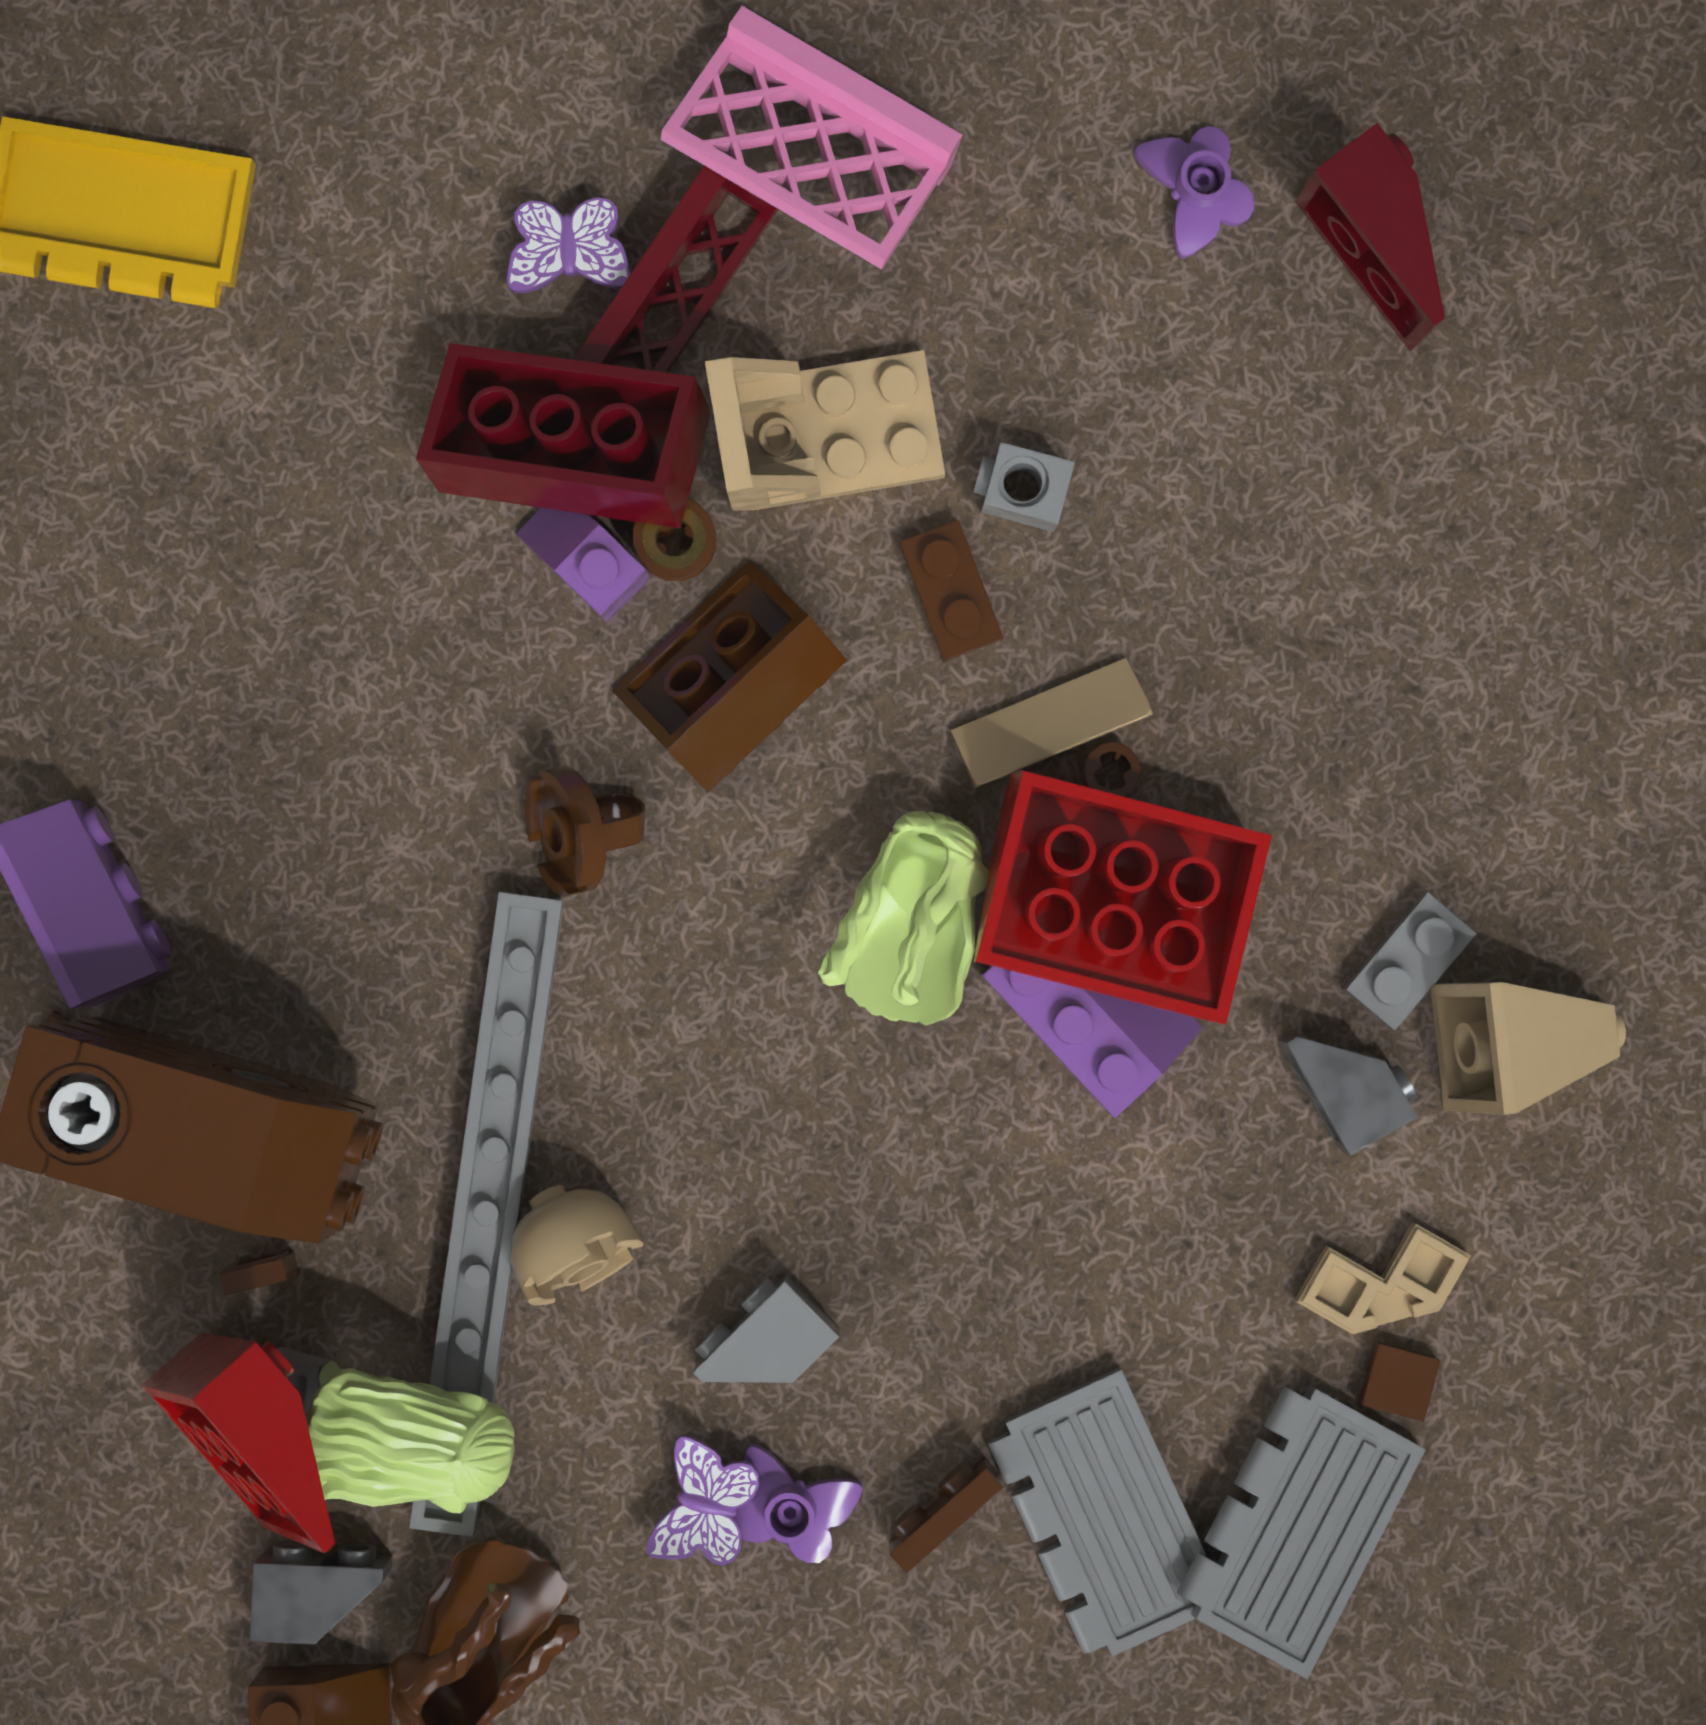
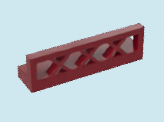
[573,166,777,373]

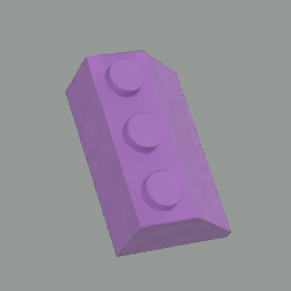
[0,799,171,1009]
[980,965,1202,1118]

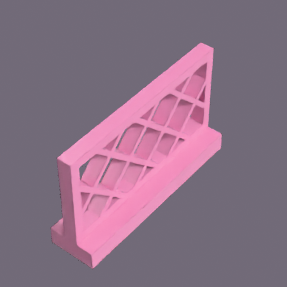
[660,6,963,269]

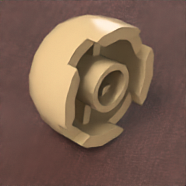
[510,1185,644,1306]

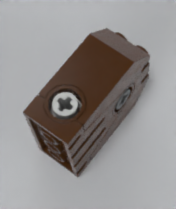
[0,1016,383,1244]

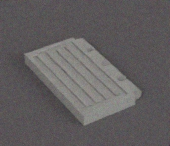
[987,1366,1207,1657]
[1177,1386,1426,1680]

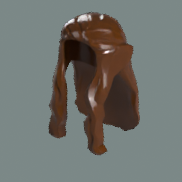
[391,1538,580,1725]

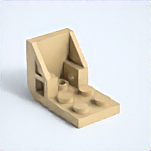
[705,350,945,511]

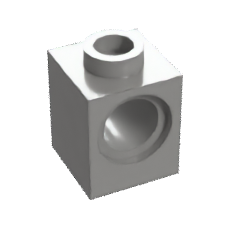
[973,442,1075,532]

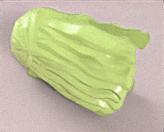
[818,811,989,1026]
[307,1360,515,1513]

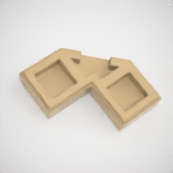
[1294,1222,1471,1334]

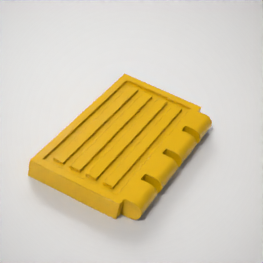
[0,116,256,309]

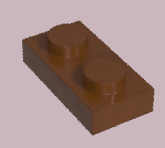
[899,520,1003,663]
[889,1457,1004,1574]

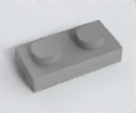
[1343,892,1477,1031]

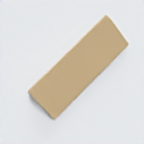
[950,658,1153,789]

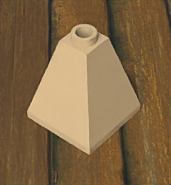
[1430,982,1626,1115]

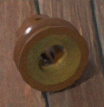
[633,499,717,581]

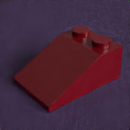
[1295,123,1445,351]

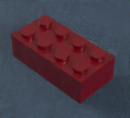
[416,343,711,529]

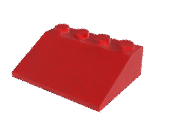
[974,771,1272,1025]
[141,1333,335,1553]

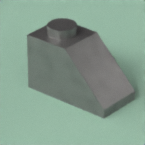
[1278,1034,1418,1156]

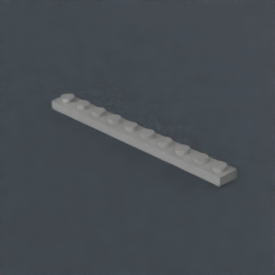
[409,892,564,1537]

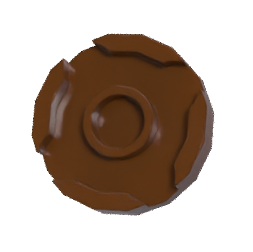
[524,766,645,897]

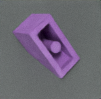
[516,508,651,623]

